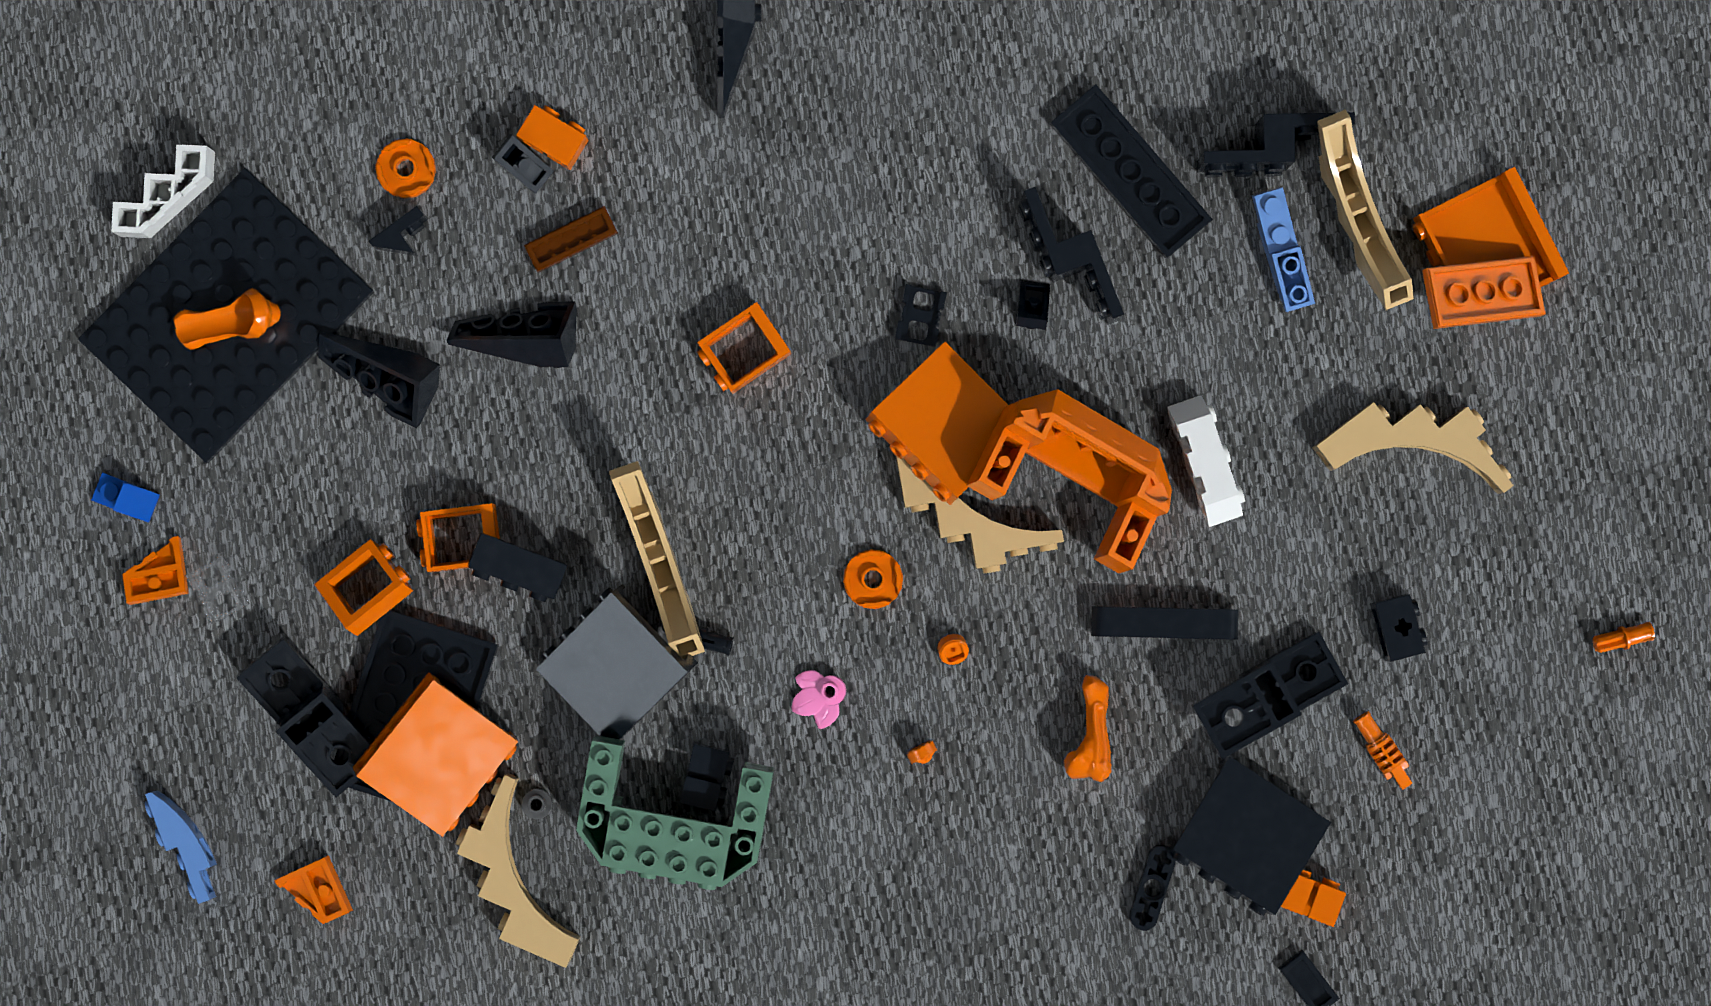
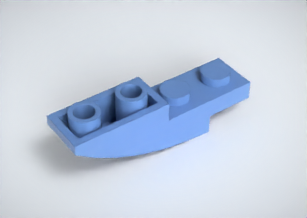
[1252,187,1315,312]
[145,791,217,904]

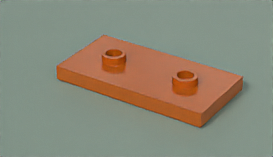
[1422,256,1546,329]

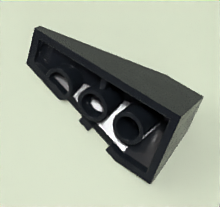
[717,0,762,118]
[318,332,440,428]

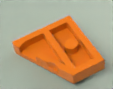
[122,536,189,605]
[274,855,353,924]

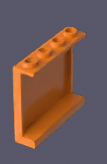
[1413,167,1569,288]
[865,342,1008,505]
[353,672,518,837]

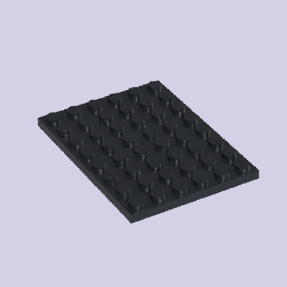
[78,168,374,463]

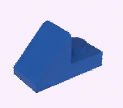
[91,472,160,522]

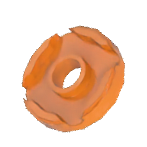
[375,138,436,199]
[843,549,903,609]

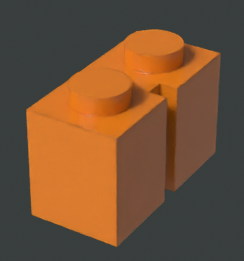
[516,105,589,170]
[1281,869,1346,927]

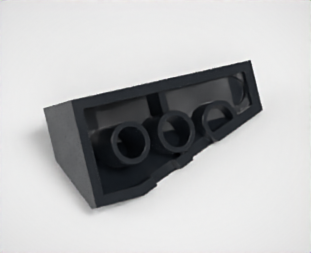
[447,301,577,368]

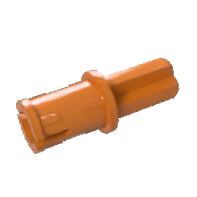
[1592,622,1655,653]

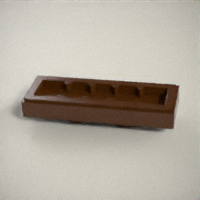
[524,206,618,273]

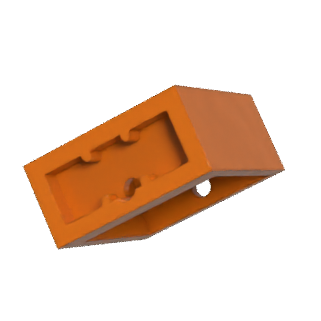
[697,302,791,394]
[416,503,500,573]
[314,539,413,636]

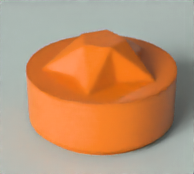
[937,634,969,665]
[906,740,937,764]

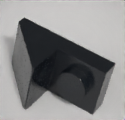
[492,134,554,194]
[369,206,428,256]
[1015,280,1050,330]

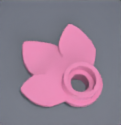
[791,670,846,729]

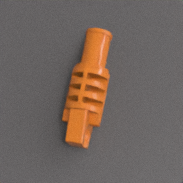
[1353,711,1412,790]

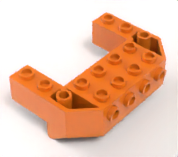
[966,389,1172,574]

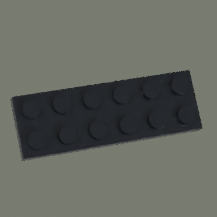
[1050,84,1213,259]

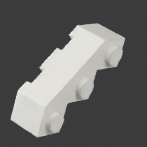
[111,145,215,238]
[1167,395,1245,527]

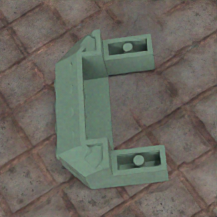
[576,735,775,890]

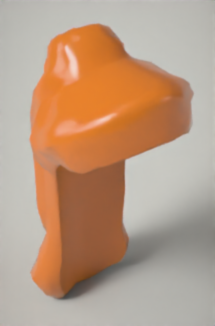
[173,288,281,350]
[1063,675,1112,782]

